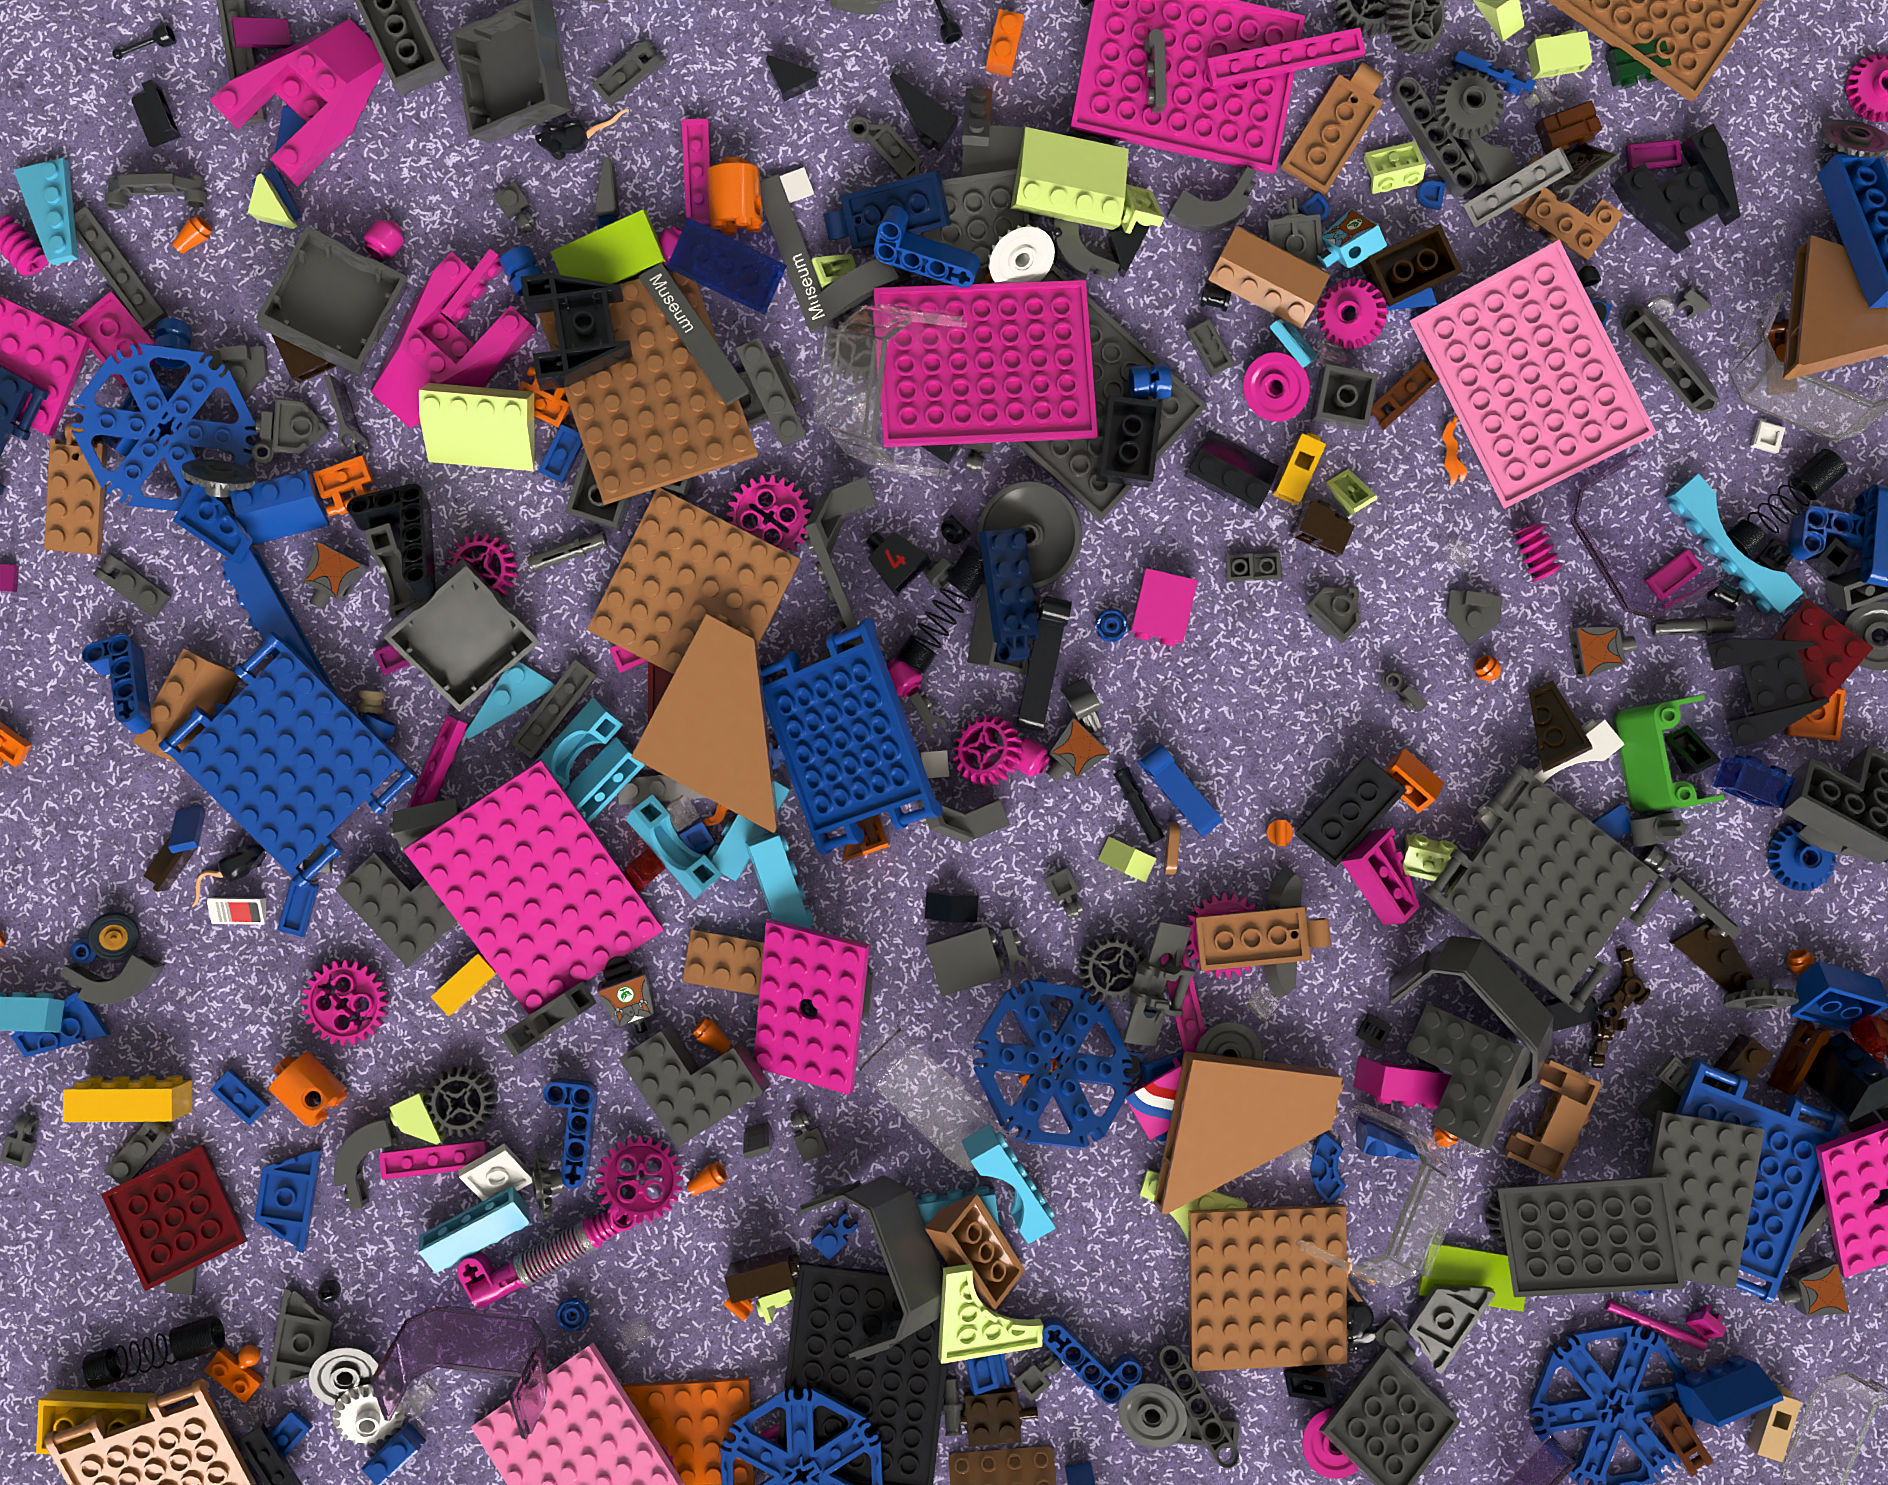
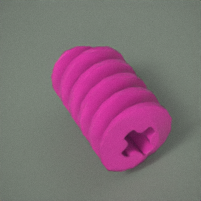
[0,215,49,276]
[1511,524,1563,582]

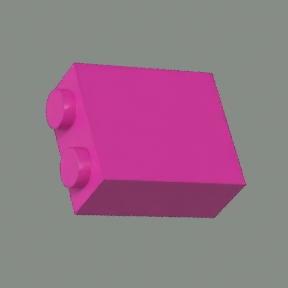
[1129,568,1198,647]

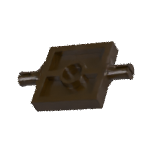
[960,1387,1038,1447]

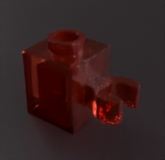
[623,849,666,893]
[1848,1014,1888,1067]

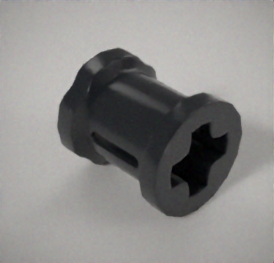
[1200,283,1231,312]
[1707,578,1744,611]

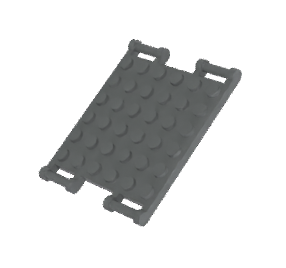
[1424,763,1671,1013]

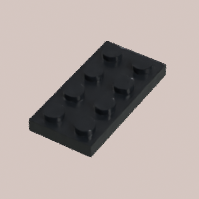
[1295,755,1407,868]

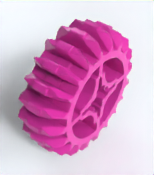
[445,533,518,596]
[952,715,1023,787]

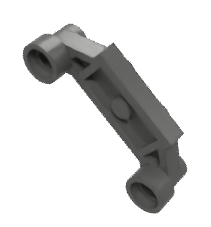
[848,116,923,180]
[105,171,207,210]

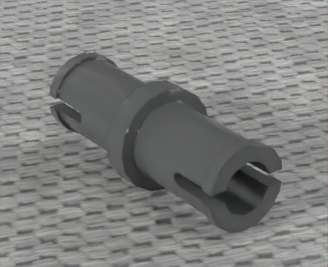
[942,1379,963,1436]

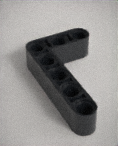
[347,483,436,600]
[1016,596,1072,732]

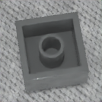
[1310,364,1379,432]

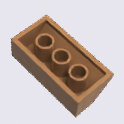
[1208,225,1330,329]
[132,648,240,763]
[924,1193,1025,1310]

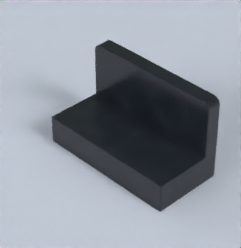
[131,80,181,148]

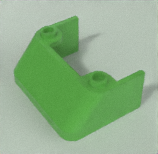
[1613,695,1725,812]

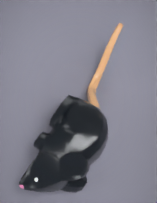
[534,109,629,160]
[192,844,267,907]
[1346,1257,1376,1353]

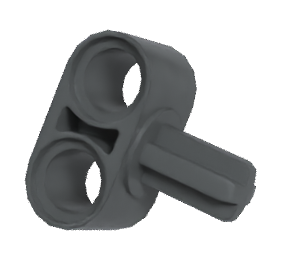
[1060,678,1102,733]
[1629,811,1688,847]

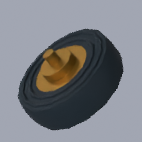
[88,912,139,960]

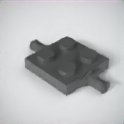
[1266,198,1324,269]

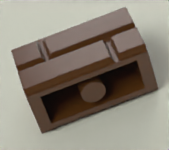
[1535,100,1602,155]

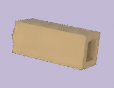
[1747,1385,1802,1463]

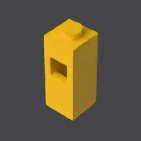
[1272,433,1326,505]
[431,952,497,1016]

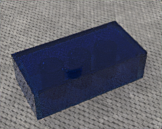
[666,217,787,315]

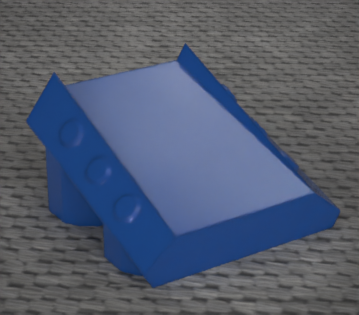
[1356,1116,1420,1160]

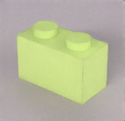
[1527,30,1592,80]

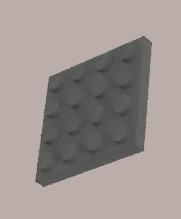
[924,169,1030,286]
[1319,1347,1461,1485]

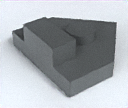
[210,345,269,402]
[272,398,330,455]
[1304,587,1361,643]
[1445,590,1503,646]

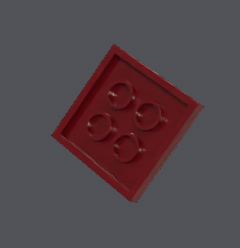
[1771,599,1873,710]

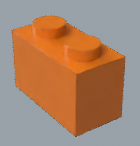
[986,9,1025,77]
[1384,748,1445,813]

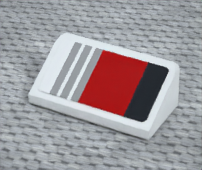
[207,897,266,925]

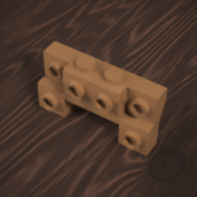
[1510,154,1624,260]
[1502,1058,1602,1180]

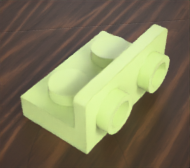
[1364,141,1426,194]
[1121,184,1164,234]
[1401,834,1458,881]
[756,1281,797,1324]

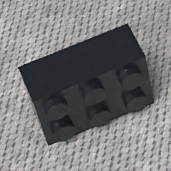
[1096,395,1163,488]

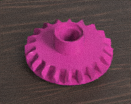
[1846,52,1888,122]
[1317,279,1387,349]
[1243,352,1311,422]
[1301,1406,1359,1479]

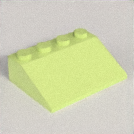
[1010,127,1129,230]
[419,383,535,471]

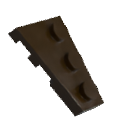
[1529,680,1593,773]
[1669,919,1754,995]

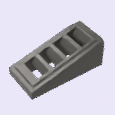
[594,157,620,219]
[1655,1054,1710,1098]
[743,1122,775,1159]

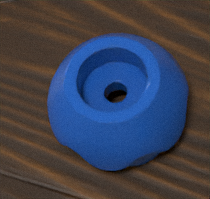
[1095,609,1128,642]
[556,1298,590,1331]

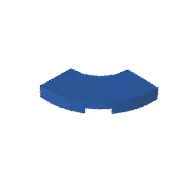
[1310,1132,1346,1205]

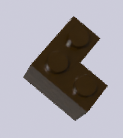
[1289,499,1355,557]

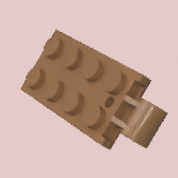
[1280,62,1385,196]
[44,421,108,555]
[1195,906,1331,971]
[682,929,764,996]

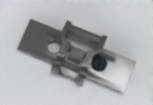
[1122,921,1195,1047]

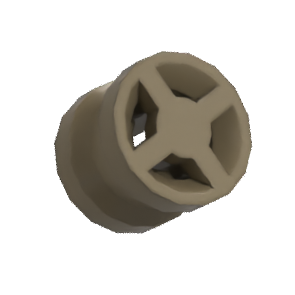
[357,690,386,714]

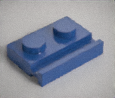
[964,1353,1010,1395]

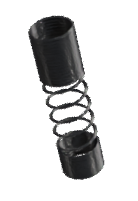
[1726,449,1848,559]
[897,545,985,674]
[82,1316,225,1389]

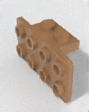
[948,1446,1057,1485]

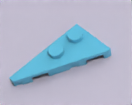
[465,661,556,739]

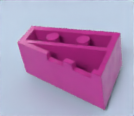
[1341,827,1420,925]
[1353,1056,1452,1109]

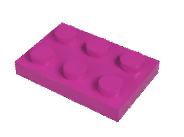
[71,291,156,388]

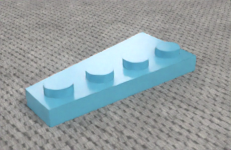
[14,158,78,265]

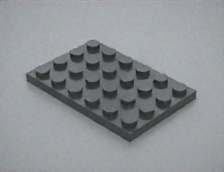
[1645,1110,1765,1288]
[1498,1175,1685,1297]

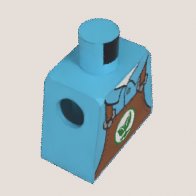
[1317,208,1387,268]

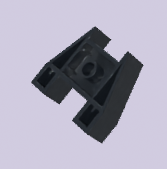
[1611,123,1741,254]
[521,273,633,391]
[1706,637,1829,748]

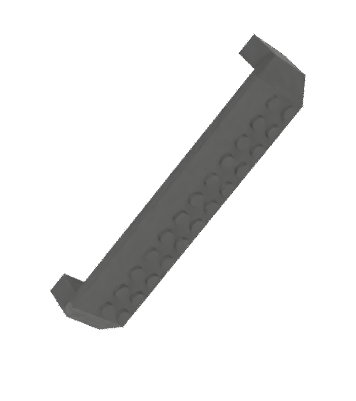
[805,476,1010,843]

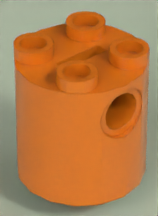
[706,157,763,235]
[268,1051,349,1128]

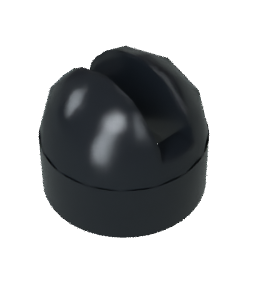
[1578,266,1601,288]
[318,1280,341,1303]

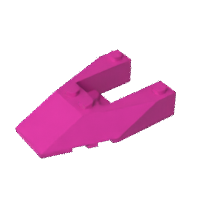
[210,19,385,187]
[371,251,536,428]

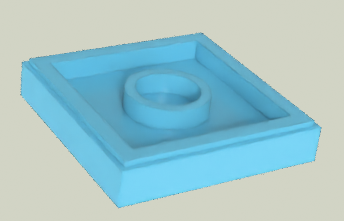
[1269,318,1318,368]

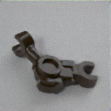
[1599,947,1651,1020]
[1588,1015,1627,1069]

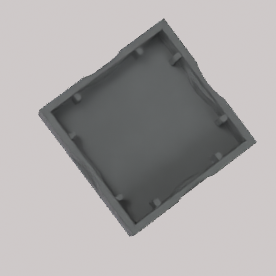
[451,0,571,143]
[256,225,408,377]
[382,558,540,712]

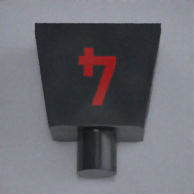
[866,532,932,597]

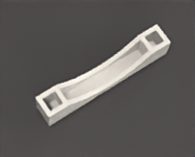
[1474,719,1624,835]

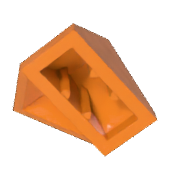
[841,814,890,862]

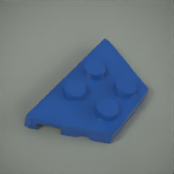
[254,1149,322,1253]

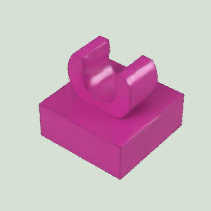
[1685,1304,1726,1339]

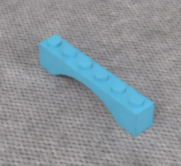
[1665,473,1804,615]
[961,1124,1056,1244]

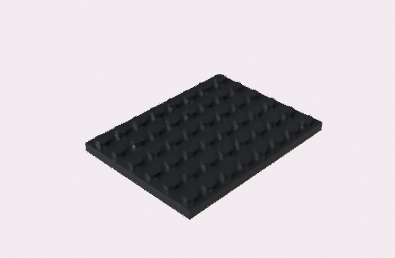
[778,1262,947,1485]

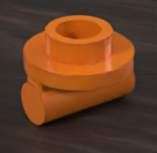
[1266,819,1293,846]
[723,1296,754,1322]

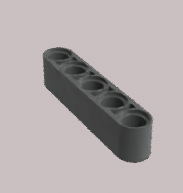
[1390,77,1477,197]
[1156,1344,1239,1468]

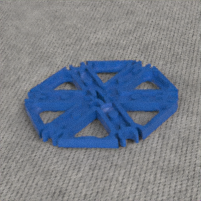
[71,343,257,511]
[973,980,1133,1149]
[1529,1322,1697,1485]
[720,1386,883,1485]

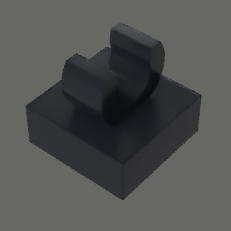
[1756,538,1794,572]
[1355,1013,1393,1050]

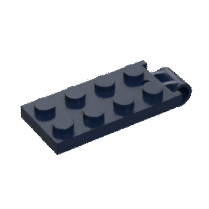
[823,170,951,249]
[979,528,1040,663]

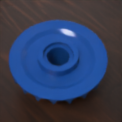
[1767,822,1838,891]

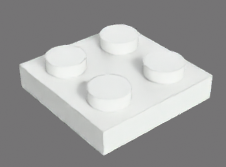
[458,1143,532,1201]

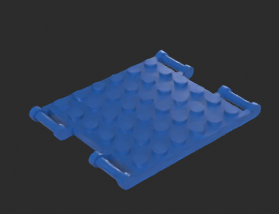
[760,618,943,855]
[159,631,418,888]
[1676,1058,1843,1303]

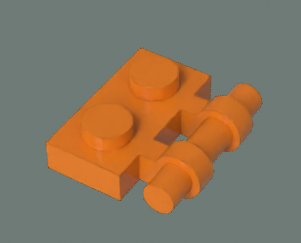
[518,366,571,428]
[312,455,378,516]

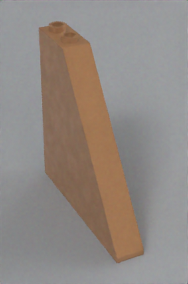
[1783,235,1888,380]
[631,612,779,833]
[1153,1051,1343,1214]

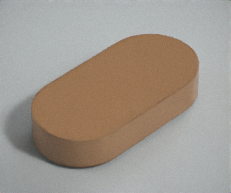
[1164,822,1180,875]

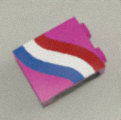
[1125,1057,1181,1140]

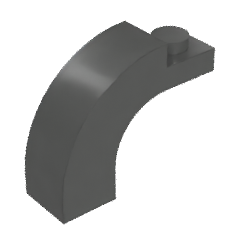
[1167,166,1256,232]
[1053,218,1120,281]
[816,258,912,320]
[59,952,165,1004]
[500,981,597,1057]
[334,1116,398,1210]

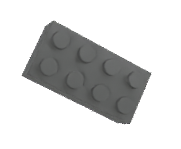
[355,0,450,96]

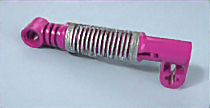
[457,1198,636,1310]

